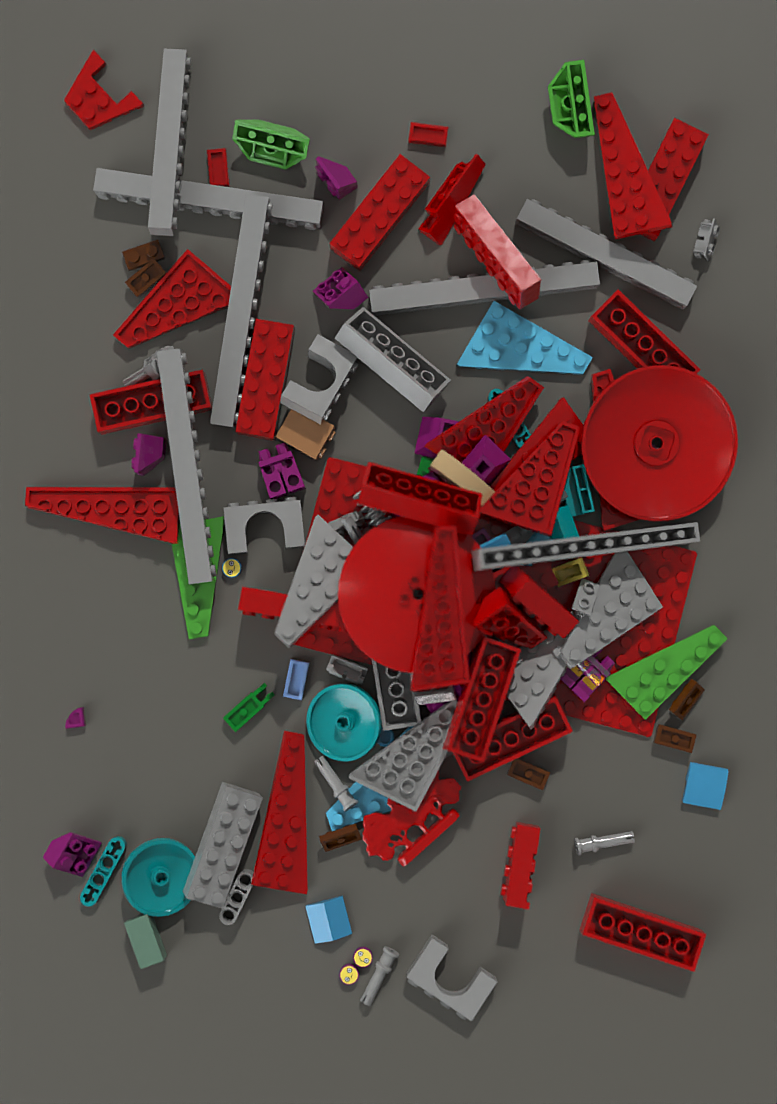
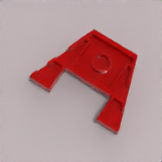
[64,50,144,130]

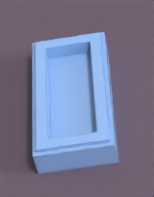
[283,659,310,700]

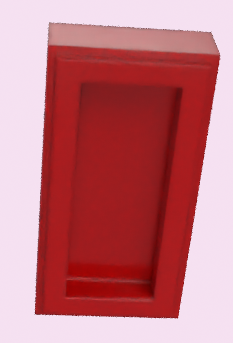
[408,122,448,147]
[207,148,230,187]

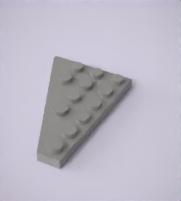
[275,515,353,648]
[559,551,663,669]
[506,610,575,729]
[348,700,458,812]

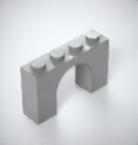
[280,334,359,425]
[223,497,305,554]
[406,934,497,1021]

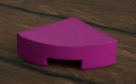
[65,707,86,729]

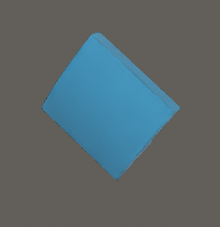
[682,762,728,810]

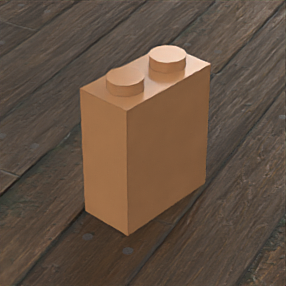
[275,409,336,461]

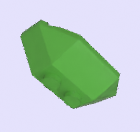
[548,60,595,138]
[232,120,310,170]

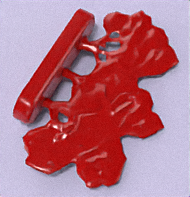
[362,771,462,867]

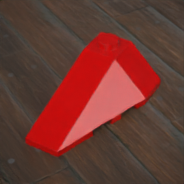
[474,587,547,649]

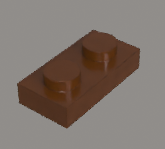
[122,240,165,271]
[125,258,166,297]
[669,679,705,720]
[653,724,697,753]
[507,758,550,790]
[319,823,362,852]

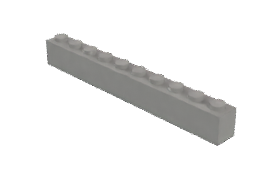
[148,49,191,236]
[515,199,697,310]

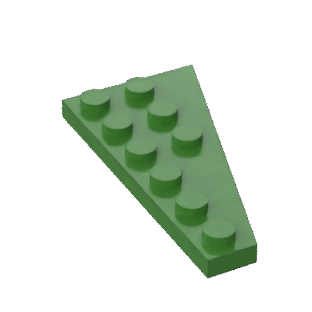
[172,516,225,639]
[605,625,728,720]

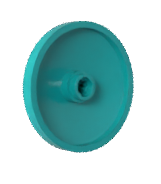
[306,683,382,761]
[121,838,195,917]

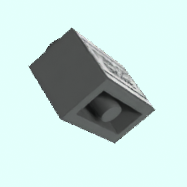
[414,685,457,705]

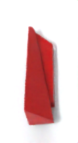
[418,154,485,245]

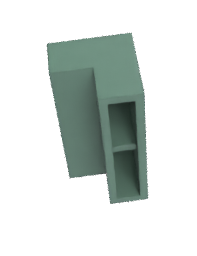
[124,913,167,969]

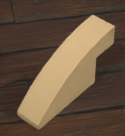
[430,450,495,508]

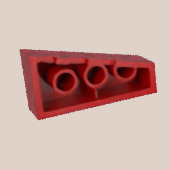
[499,565,579,639]
[500,822,541,910]

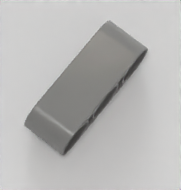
[219,869,254,925]

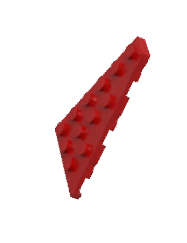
[113,249,231,349]
[424,376,544,463]
[479,421,580,536]

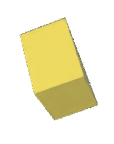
[552,557,589,587]

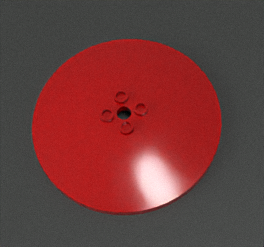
[581,365,738,521]
[338,516,496,673]

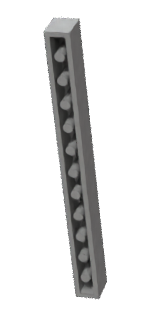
[93,168,324,230]
[210,193,273,428]
[369,260,600,316]
[157,349,216,584]
[471,522,700,571]

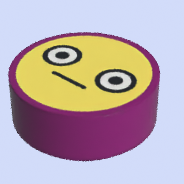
[353,947,373,968]
[339,964,359,985]

